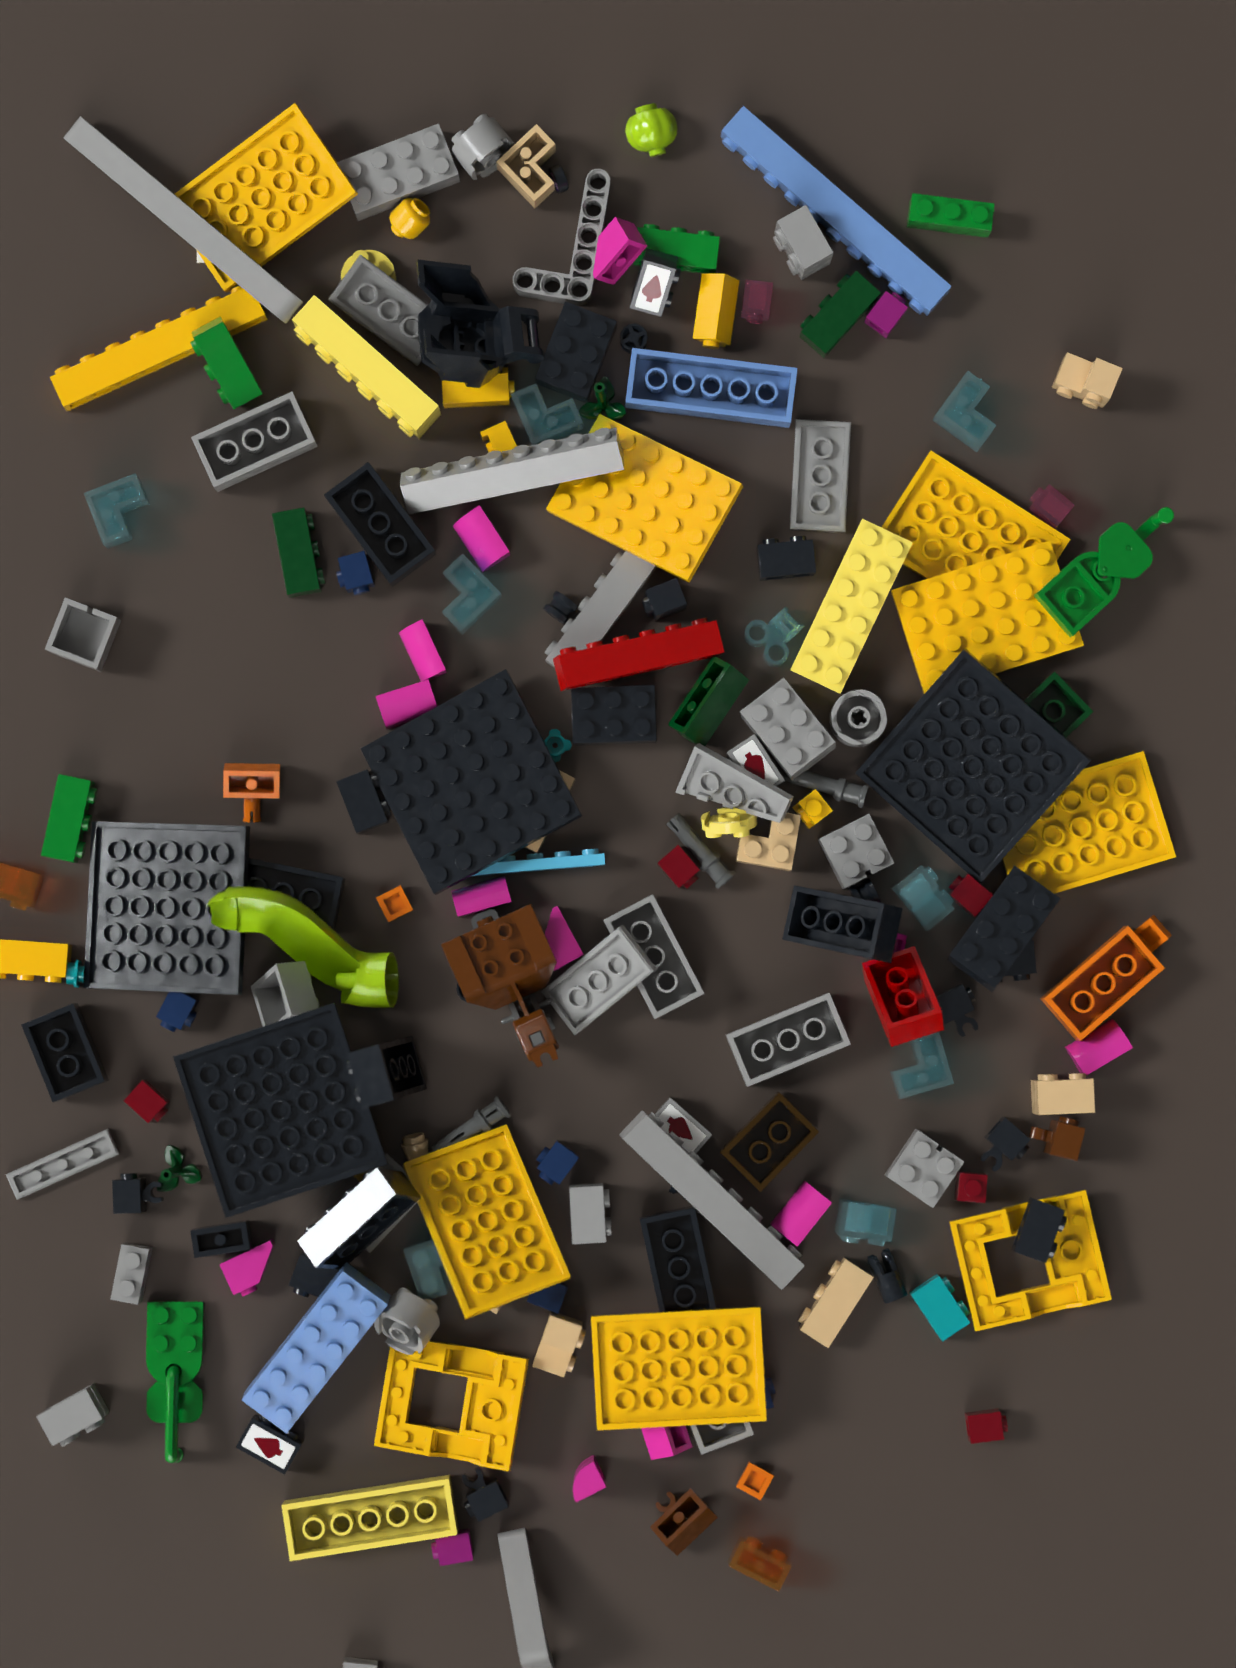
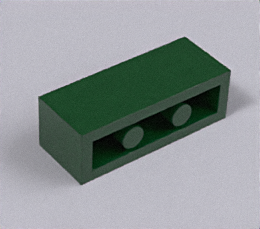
[799,271,881,358]
[272,507,325,598]
[668,656,749,746]

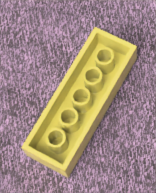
[292,295,441,439]
[791,519,913,694]
[282,1475,459,1561]

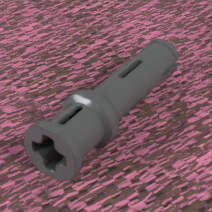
[784,771,869,808]
[666,813,736,889]
[431,1096,511,1152]

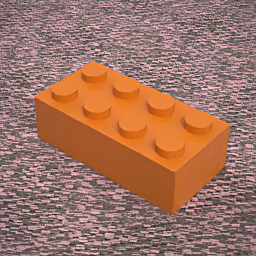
[1040,926,1165,1041]

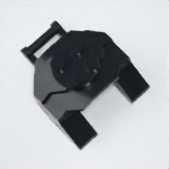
[416,259,544,388]

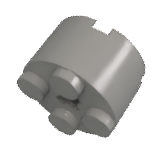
[451,114,515,180]
[829,689,887,747]
[374,1288,440,1355]

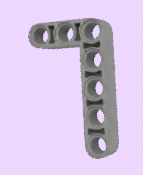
[513,169,610,306]
[498,1528,555,1668]

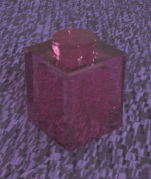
[741,280,773,324]
[1029,484,1075,529]

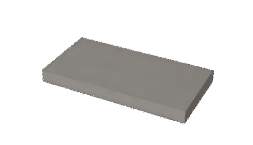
[328,255,427,366]
[790,419,851,533]
[541,925,657,1035]

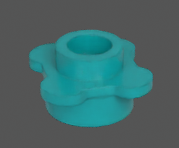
[544,729,572,762]
[66,960,85,988]

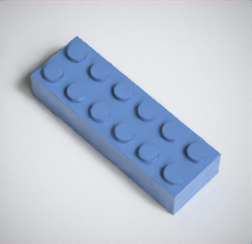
[625,348,797,428]
[242,1262,391,1433]

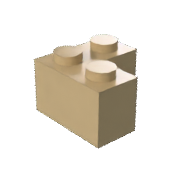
[496,124,556,208]
[1052,352,1123,409]
[735,813,801,871]
[1031,1073,1095,1115]
[532,1311,586,1377]

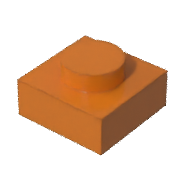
[376,885,413,923]
[1133,915,1172,952]
[736,1461,774,1500]

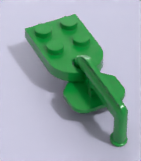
[1033,507,1174,637]
[146,1302,204,1463]

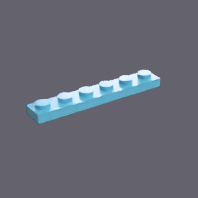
[473,849,605,876]

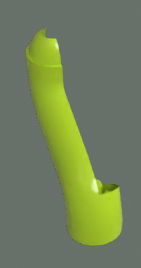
[205,887,399,1008]

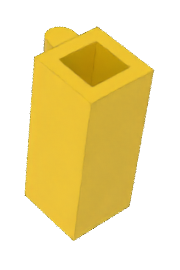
[693,274,740,349]
[442,367,515,408]

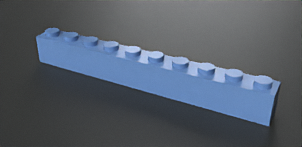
[721,106,951,316]

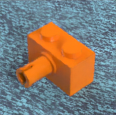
[223,763,281,823]

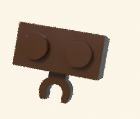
[1029,1116,1085,1161]
[650,1488,718,1556]

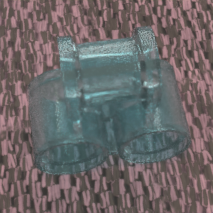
[744,607,805,667]

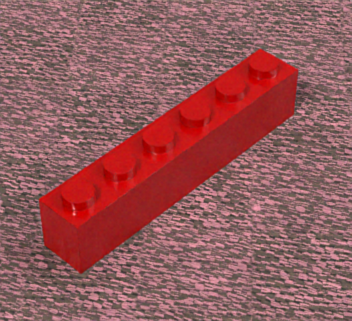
[553,618,724,691]

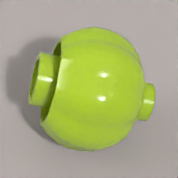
[625,103,678,157]

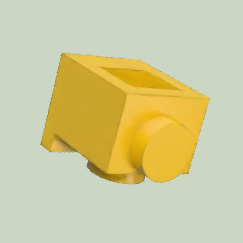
[480,421,517,452]
[792,789,833,829]

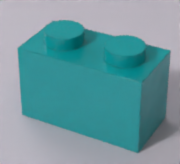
[909,1274,970,1342]

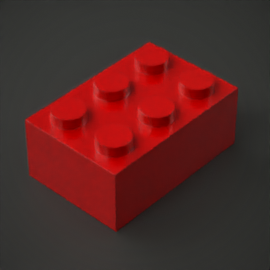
[862,946,944,1047]

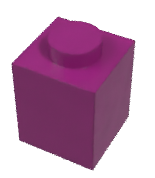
[864,291,908,338]
[431,1528,474,1566]

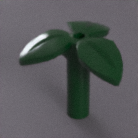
[579,376,627,420]
[156,1145,202,1192]

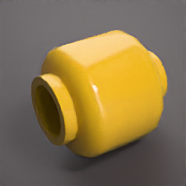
[389,198,430,239]

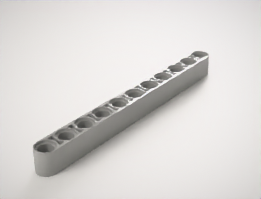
[63,116,303,324]

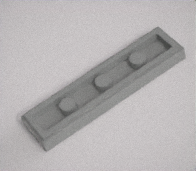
[6,1128,120,1200]

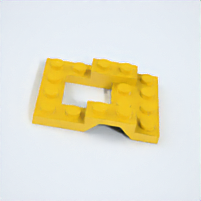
[949,1190,1112,1331]
[374,1340,529,1471]

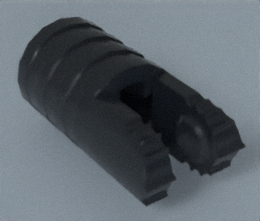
[867,1248,908,1304]

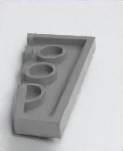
[675,743,794,823]

